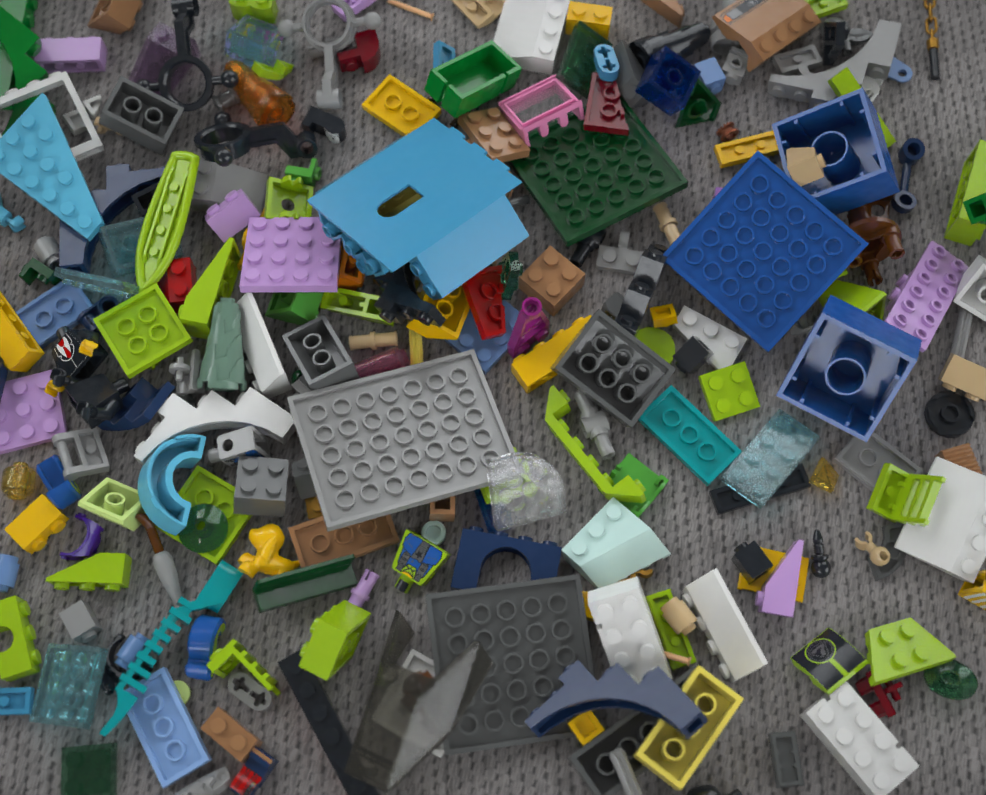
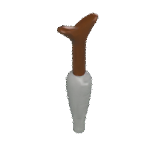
[135,513,182,608]

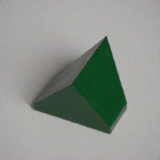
[675,76,721,128]

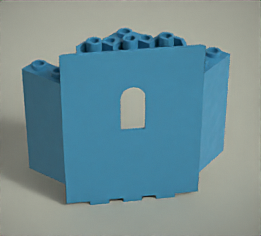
[307,118,529,300]

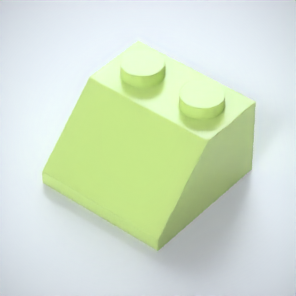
[78,477,145,531]

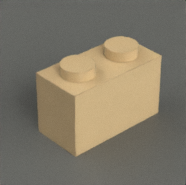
[938,353,986,402]

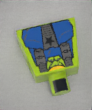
[392,529,451,594]

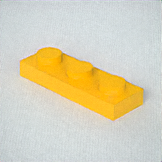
[713,131,779,168]

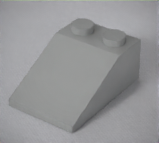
[191,158,268,214]

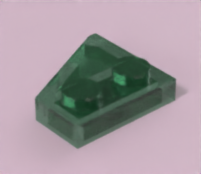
[497,251,523,300]

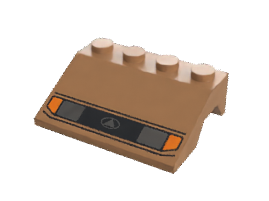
[712,0,821,72]

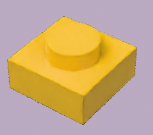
[649,303,678,328]
[567,711,604,746]

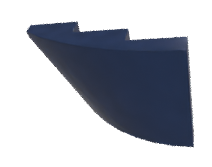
[98,377,175,431]

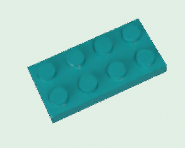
[638,385,742,487]

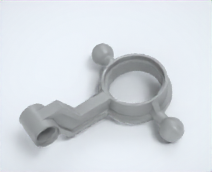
[278,0,381,110]

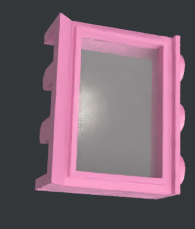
[498,74,585,147]

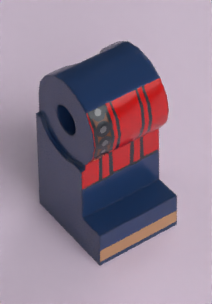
[229,746,279,795]

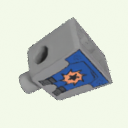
[208,425,271,468]

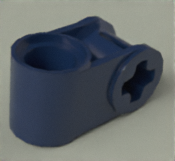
[77,295,120,337]

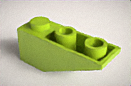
[46,553,132,592]

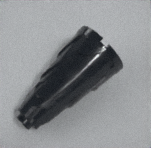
[628,22,711,82]

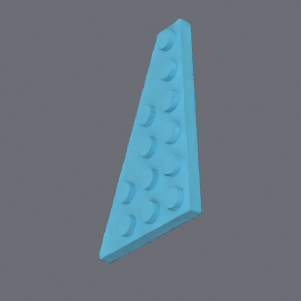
[0,93,105,242]

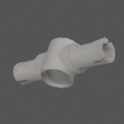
[574,391,615,460]

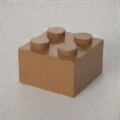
[519,246,586,317]

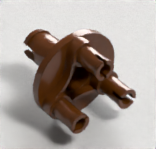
[847,204,905,286]

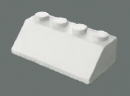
[237,293,292,399]
[682,568,768,683]

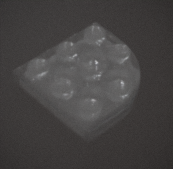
[485,452,567,532]

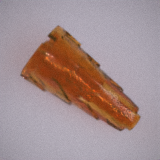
[224,60,296,126]

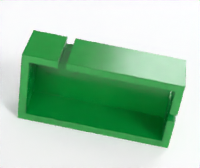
[424,40,522,119]

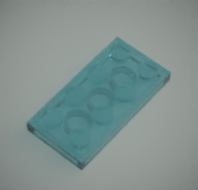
[720,409,820,509]

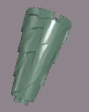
[197,298,247,392]

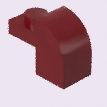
[337,29,381,74]

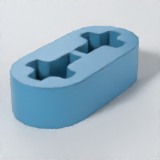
[593,44,619,82]

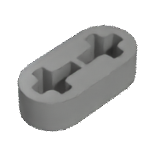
[228,672,273,712]

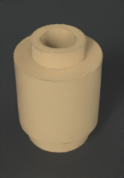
[660,596,698,636]

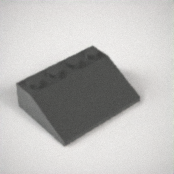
[550,309,676,428]

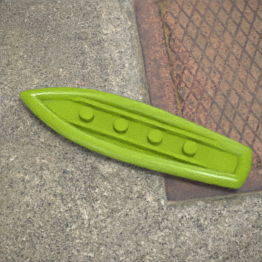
[135,151,200,292]

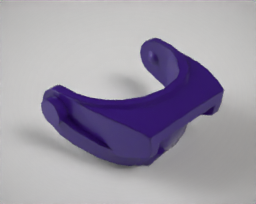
[59,513,104,561]

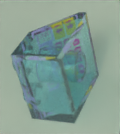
[224,15,284,65]

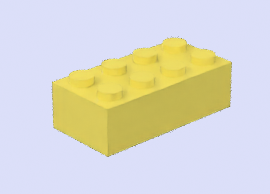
[633,665,744,791]

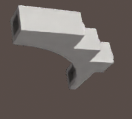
[767,19,902,109]

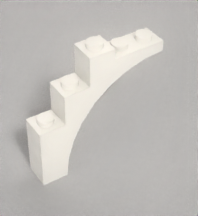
[134,387,296,466]

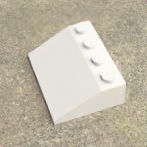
[493,0,571,75]
[894,457,986,583]

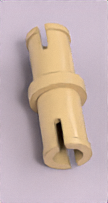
[653,202,681,246]
[349,331,398,351]

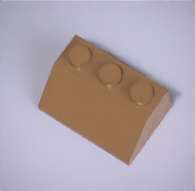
[87,0,143,34]

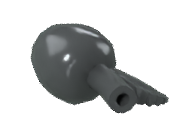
[820,17,873,56]

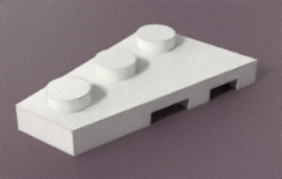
[672,305,747,370]

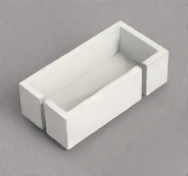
[588,576,672,684]
[799,681,919,795]

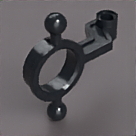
[136,0,239,112]
[194,111,318,167]

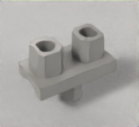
[169,349,205,396]

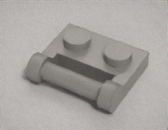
[52,427,110,481]

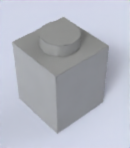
[58,600,102,643]

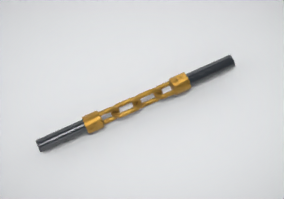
[923,0,940,80]

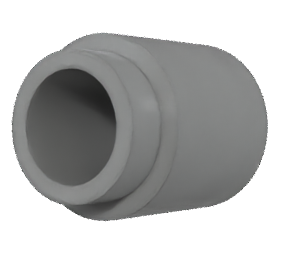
[33,236,61,271]

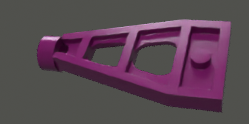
[507,297,550,359]

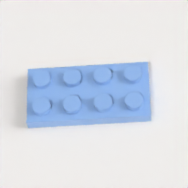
[125,667,212,788]

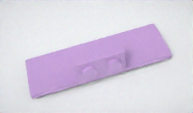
[884,241,969,352]

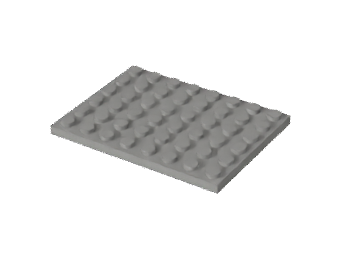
[287,349,523,532]

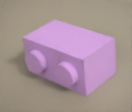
[205,188,261,243]

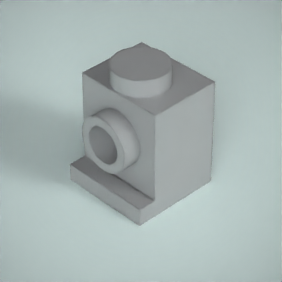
[722,46,748,86]

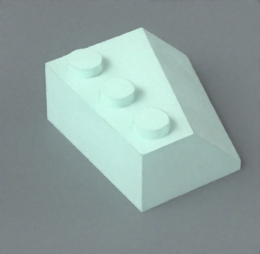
[561,497,671,589]

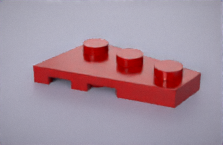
[462,265,506,340]

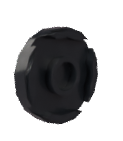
[924,391,975,438]

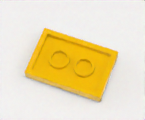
[362,74,442,136]

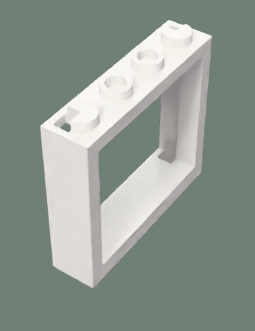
[0,71,104,162]

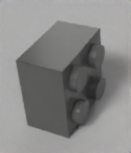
[233,455,289,517]

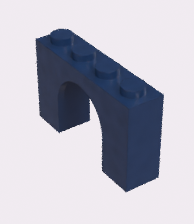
[450,526,562,591]

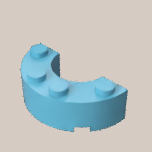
[137,434,206,536]

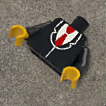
[44,326,109,397]

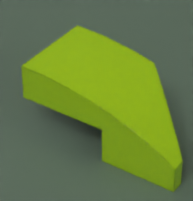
[251,59,294,80]

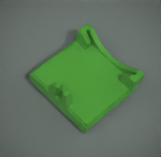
[598,453,669,518]

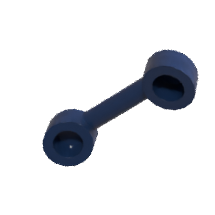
[891,138,925,214]

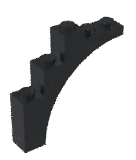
[614,244,668,337]
[374,262,446,327]

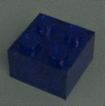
[635,46,701,116]

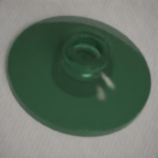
[178,504,229,553]
[923,660,978,700]

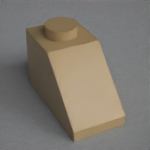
[786,147,826,186]

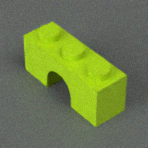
[0,595,42,682]

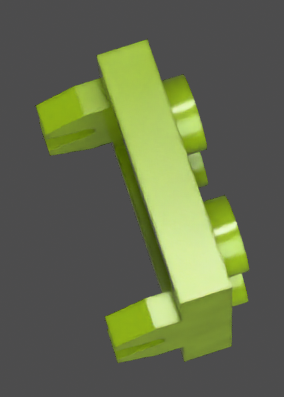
[264,175,314,219]

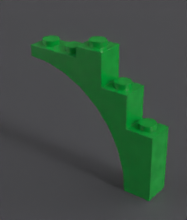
[0,6,57,136]

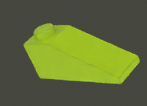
[320,288,395,326]

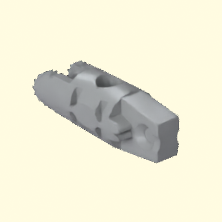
[173,766,233,795]

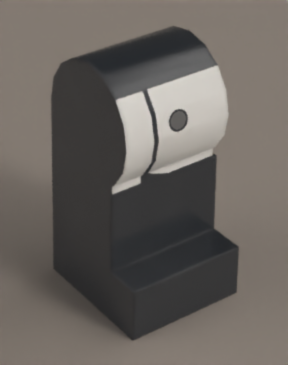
[301,106,347,143]

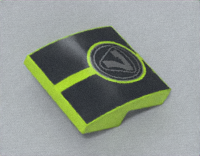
[790,627,868,695]

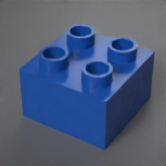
[772,87,900,215]
[776,294,922,442]

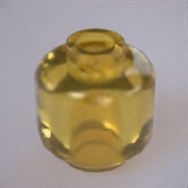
[1,462,36,500]

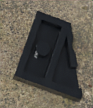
[823,22,848,66]

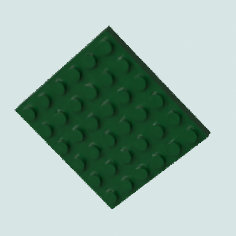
[508,95,688,247]

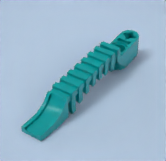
[99,560,243,737]

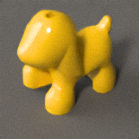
[237,524,300,578]

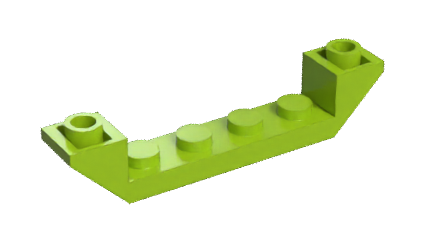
[545,385,646,503]

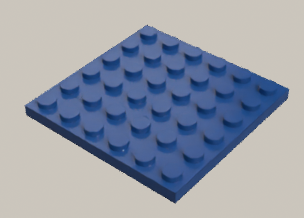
[663,150,869,353]

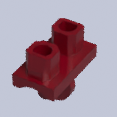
[855,671,903,718]

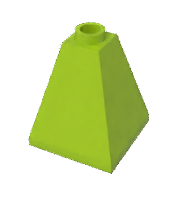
[818,279,887,320]

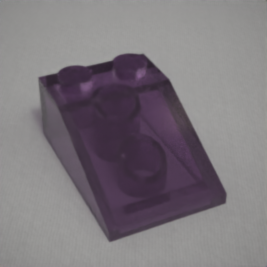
[129,21,201,97]

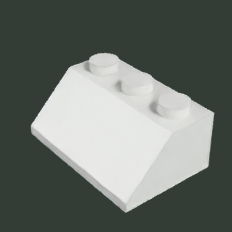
[952,255,986,322]

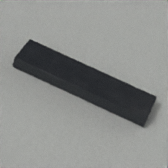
[709,463,811,515]

